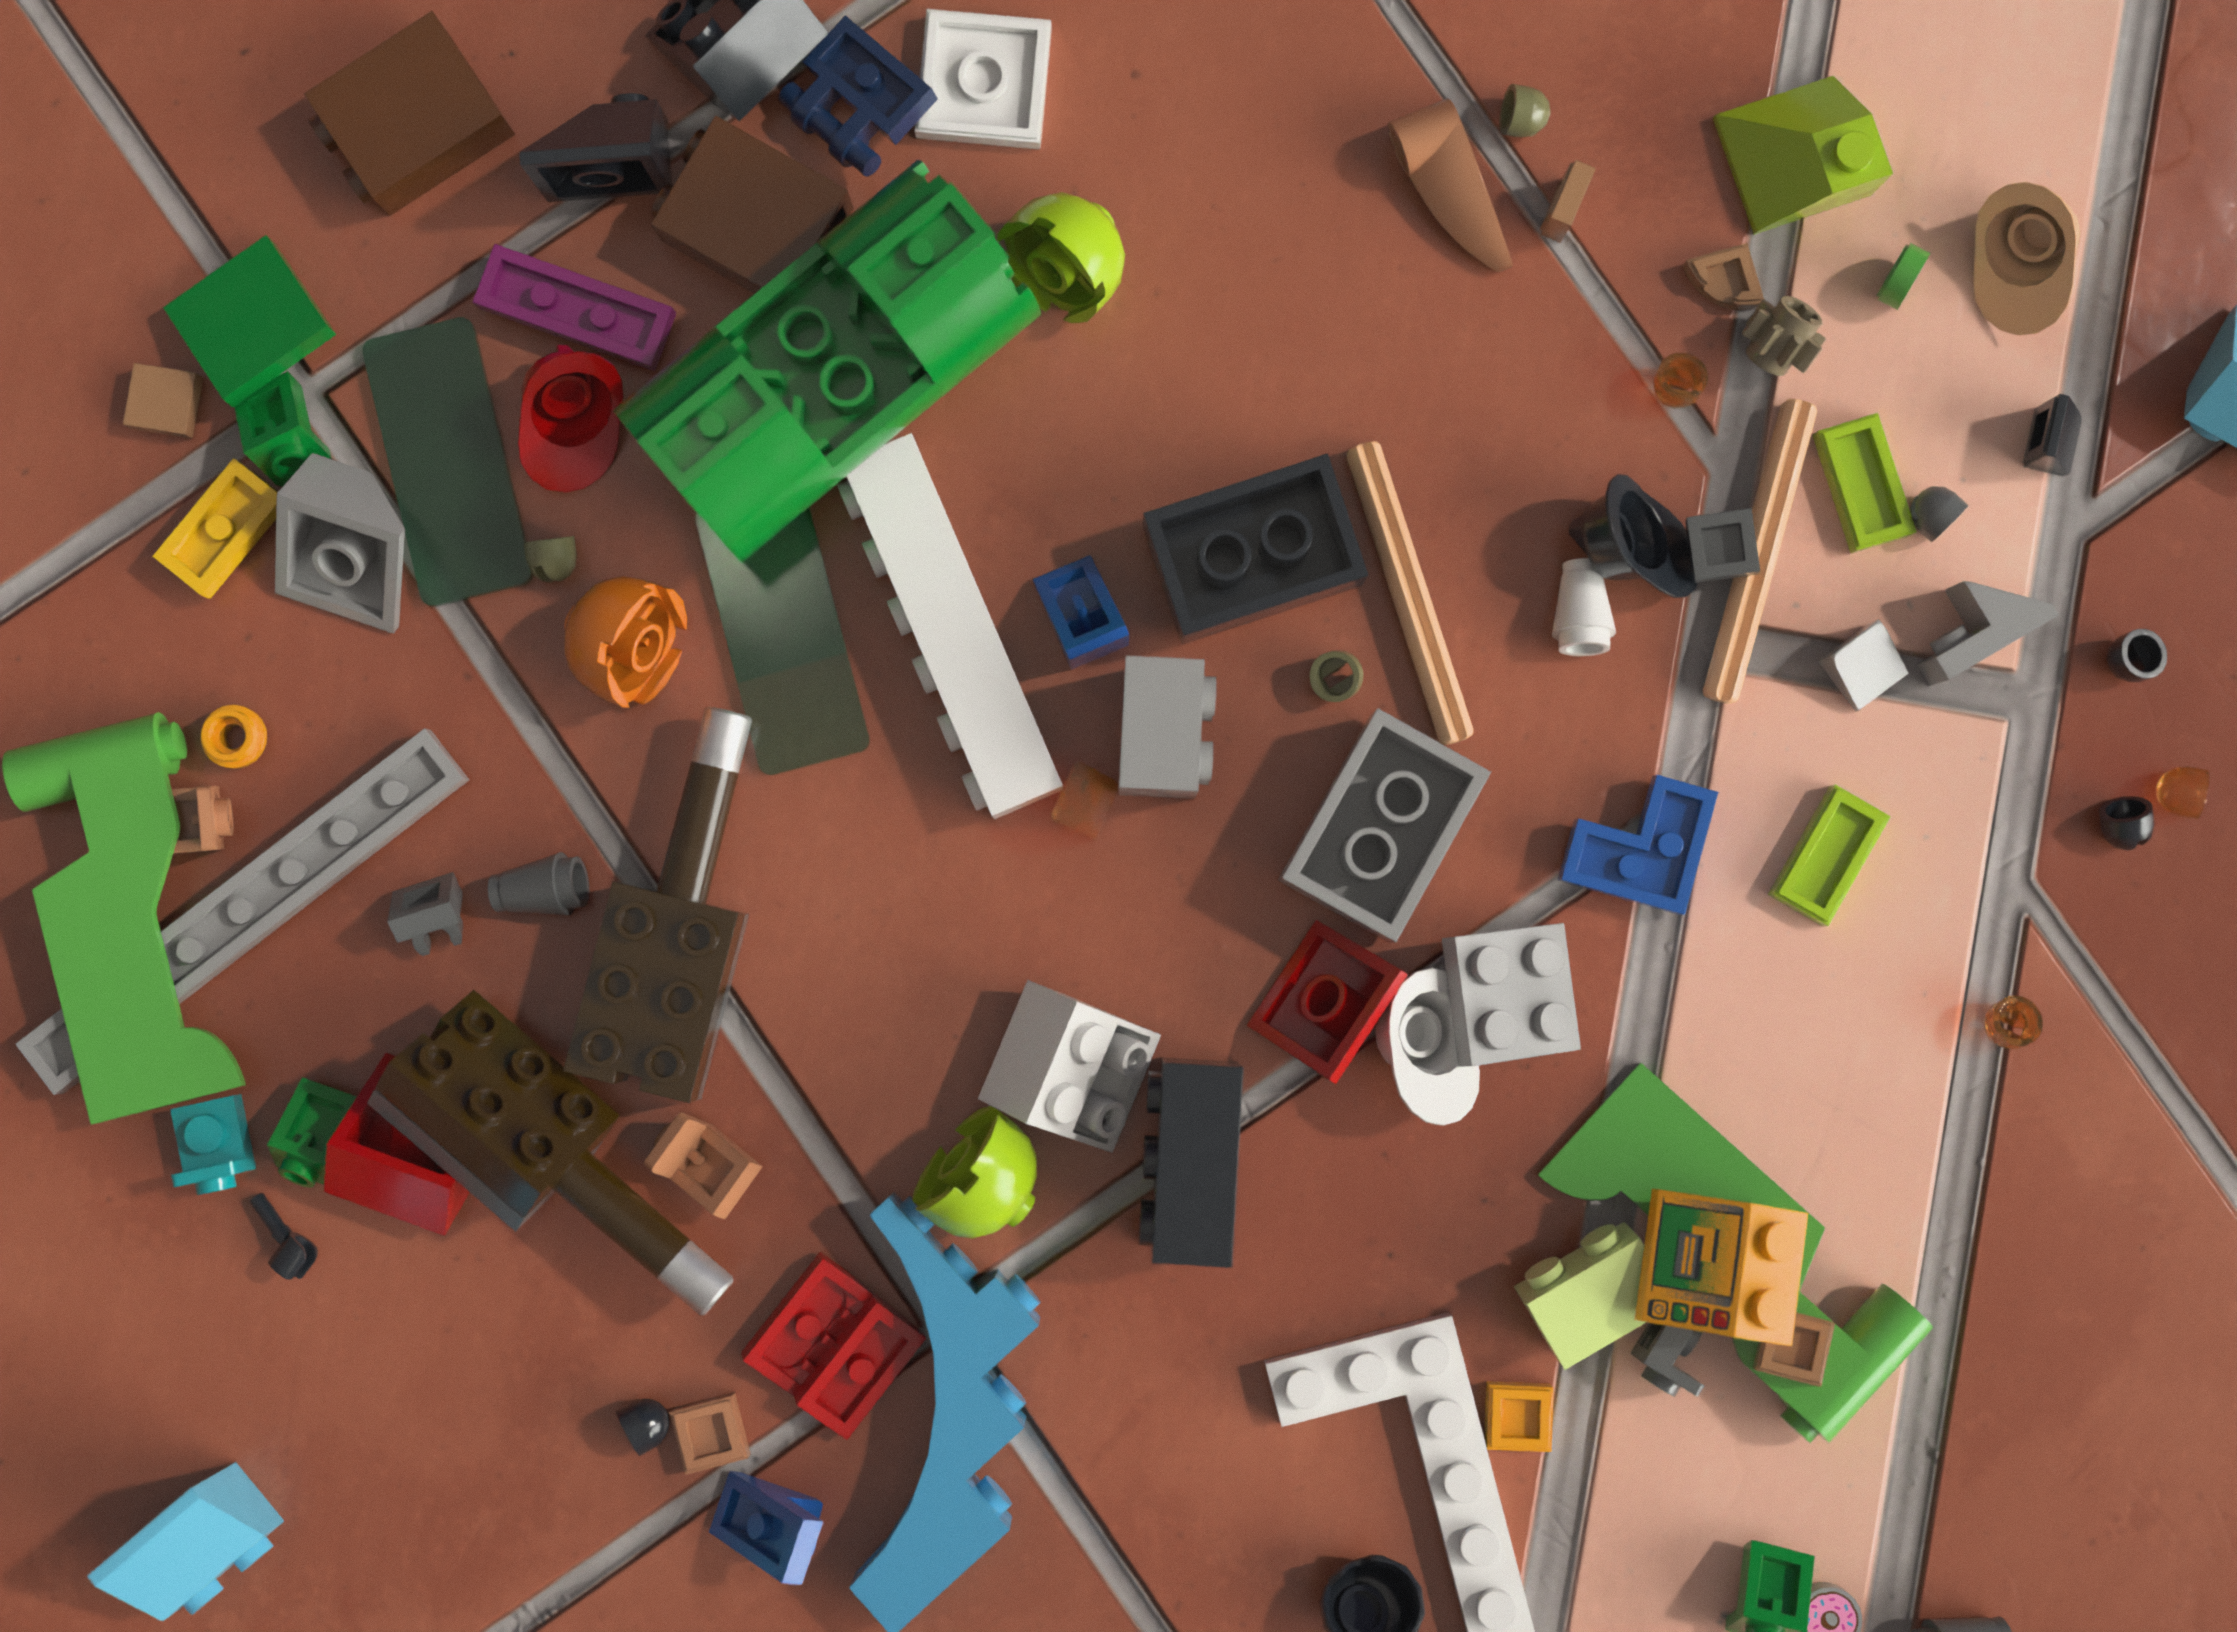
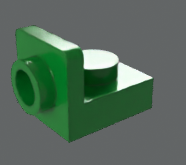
[234,371,332,486]
[267,1077,357,1188]
[1725,1540,1815,1632]

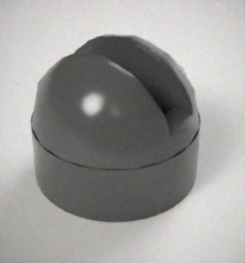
[1910,486,1969,542]

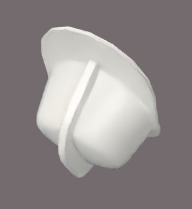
[1375,968,1480,1126]

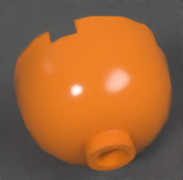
[564,576,687,708]

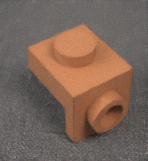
[172,786,234,853]
[644,1112,763,1219]

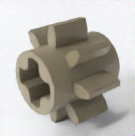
[1742,296,1826,376]

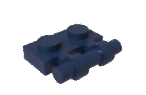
[778,15,938,177]

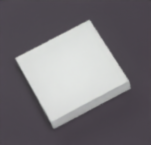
[915,9,1052,149]

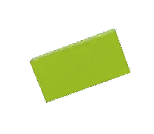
[1812,413,1917,554]
[1768,784,1891,926]

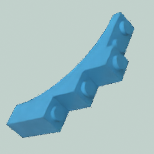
[849,1192,1041,1632]

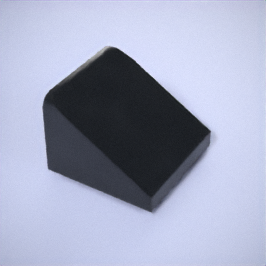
[2023,394,2082,476]

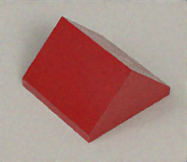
[1247,920,1407,1084]

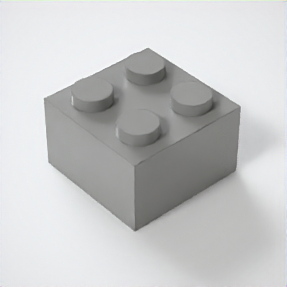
[1119,656,1216,799]

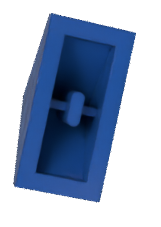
[1033,555,1129,670]

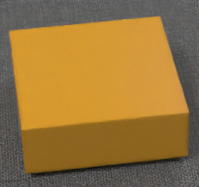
[1484,1381,1554,1452]

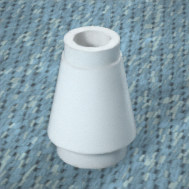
[1552,558,1616,656]

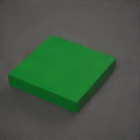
[163,235,337,408]

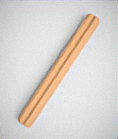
[1703,399,1817,704]
[1347,441,1473,745]

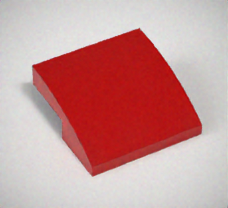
[741,1251,926,1440]

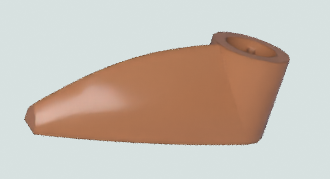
[1388,98,1513,273]

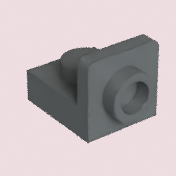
[1631,1323,1704,1397]

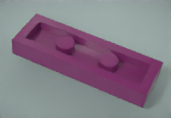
[473,243,677,371]

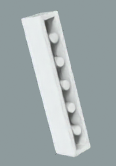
[837,433,1064,819]

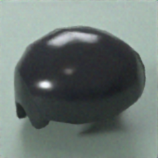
[1320,1554,1425,1632]

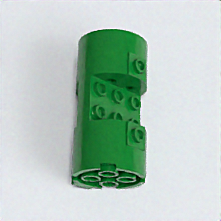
[613,160,1041,563]

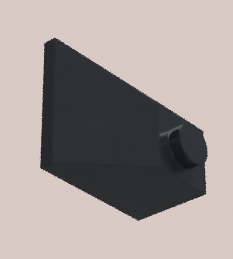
[519,93,672,202]

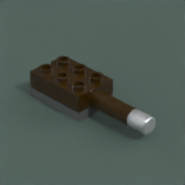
[563,706,752,1103]
[367,990,733,1315]

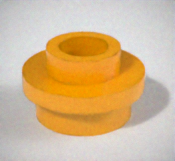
[201,705,267,769]

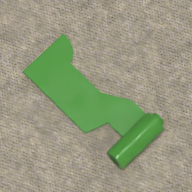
[2,712,246,1125]
[1538,1063,1933,1443]

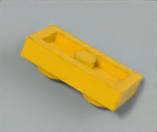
[153,458,278,599]

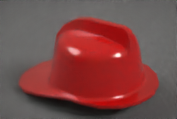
[518,345,623,493]

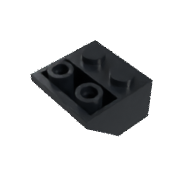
[645,0,828,121]

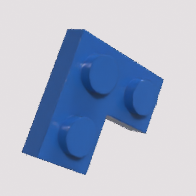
[1557,775,1719,915]

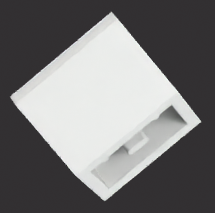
[978,980,1161,1153]

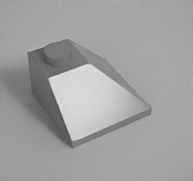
[275,453,405,634]

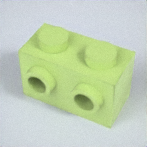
[1514,1222,1646,1370]

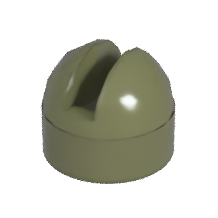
[1499,84,1551,138]
[523,536,577,583]
[1310,650,1363,702]

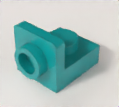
[170,1094,256,1195]

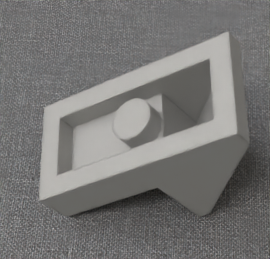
[1916,581,2059,686]

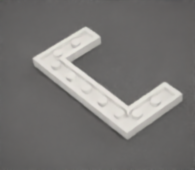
[1264,1312,1535,1632]

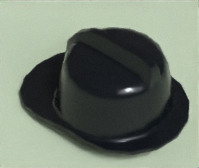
[1569,474,1698,598]

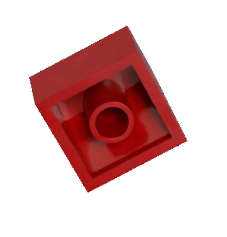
[324,1053,470,1236]

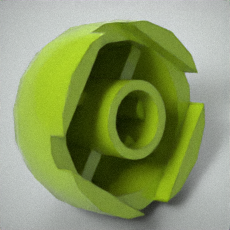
[997,192,1125,323]
[913,1105,1037,1239]

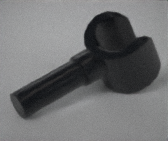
[250,1193,318,1280]

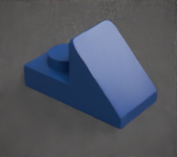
[709,1471,823,1585]

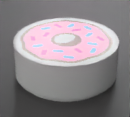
[1807,1582,1862,1632]

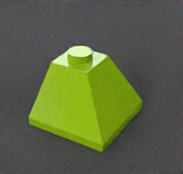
[1713,76,1893,235]

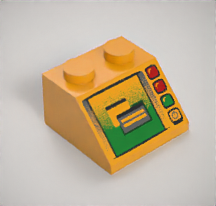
[1634,1188,1808,1346]

